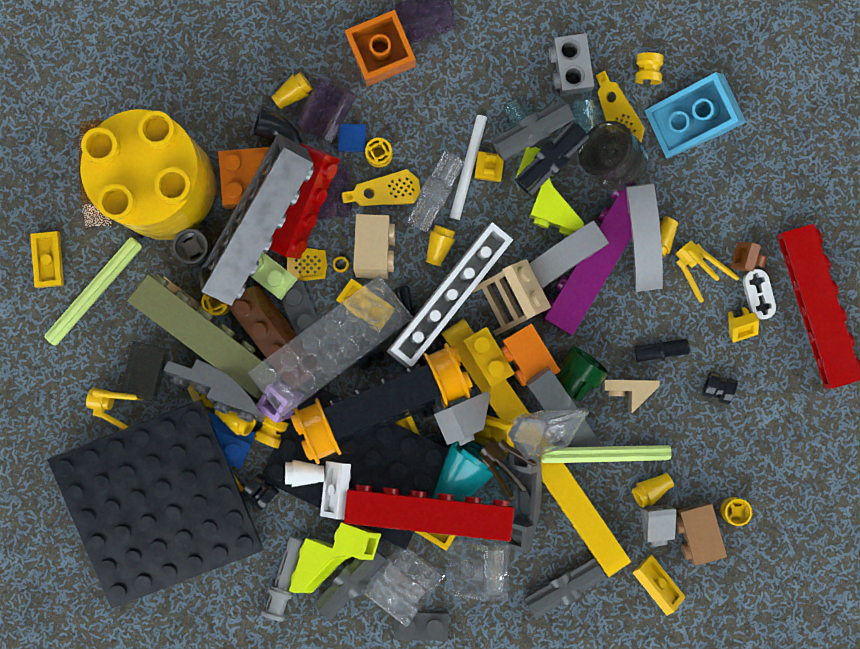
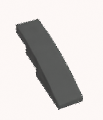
[525,366,601,447]

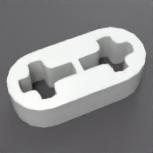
[743,269,776,320]

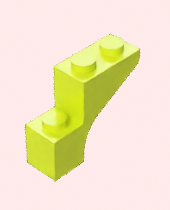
[516,147,584,237]
[289,522,381,593]

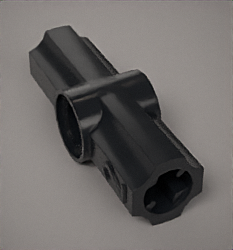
[515,121,589,196]

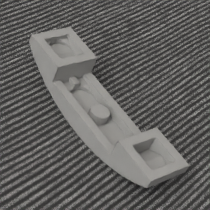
[626,183,663,292]
[506,220,609,295]

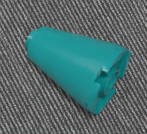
[432,441,500,501]

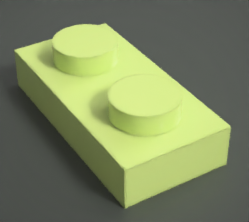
[249,252,297,300]

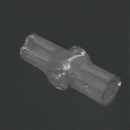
[407,151,465,233]

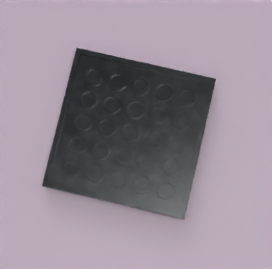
[47,399,264,609]

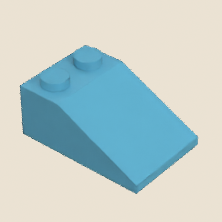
[644,72,746,158]

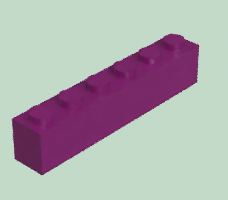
[543,179,637,336]

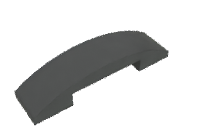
[503,441,542,554]

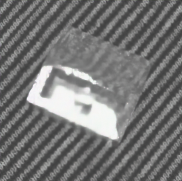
[364,547,445,627]

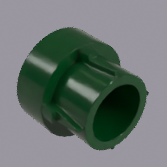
[556,345,609,402]

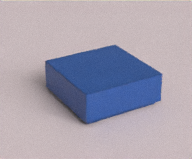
[338,124,366,153]

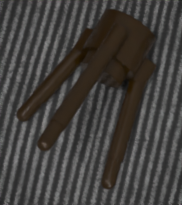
[479,438,537,500]

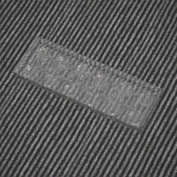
[248,275,413,418]

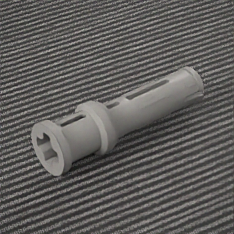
[261,536,305,622]

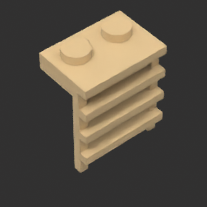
[473,259,551,336]

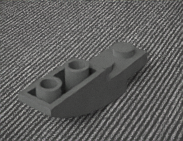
[164,359,265,423]

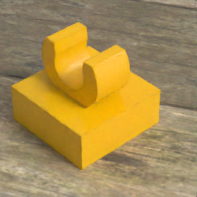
[474,151,504,182]
[728,307,759,343]

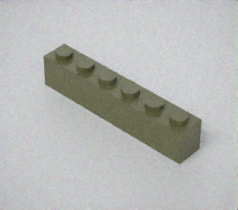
[127,273,280,400]

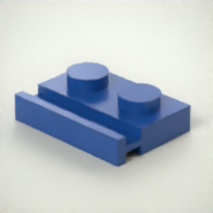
[207,411,256,469]

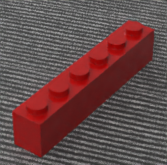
[777,223,860,389]
[344,484,515,542]

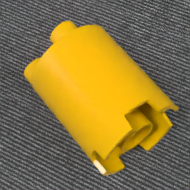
[80,109,218,240]

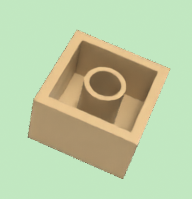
[353,214,395,279]

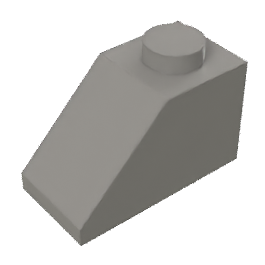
[434,391,490,446]
[640,504,676,546]

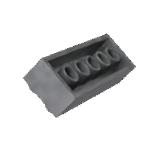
[199,134,314,306]

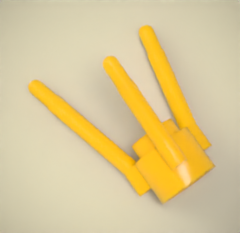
[676,240,739,303]
[86,387,145,429]

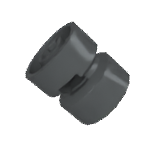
[172,229,213,267]

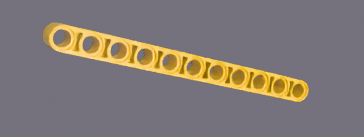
[441,318,631,577]

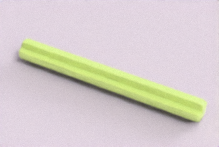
[44,237,142,346]
[540,445,672,463]

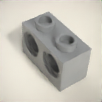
[549,33,594,96]

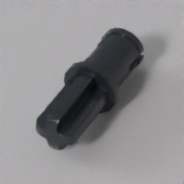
[634,339,690,363]

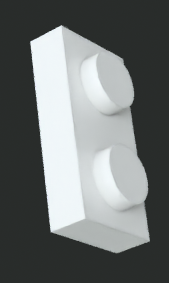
[320,461,351,520]

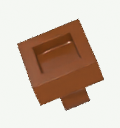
[730,242,767,271]

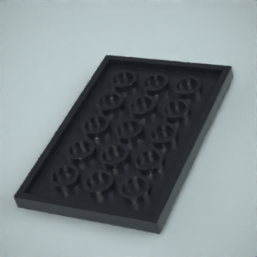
[262,382,449,550]

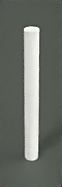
[449,115,487,220]

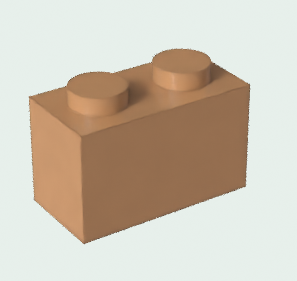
[676,502,727,566]

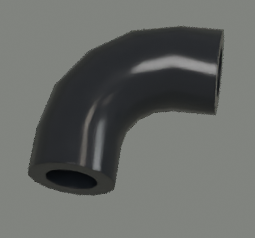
[253,109,304,145]

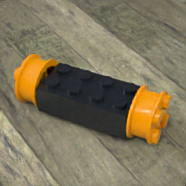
[290,343,473,465]

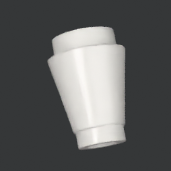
[285,460,324,487]

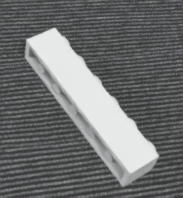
[387,222,513,368]

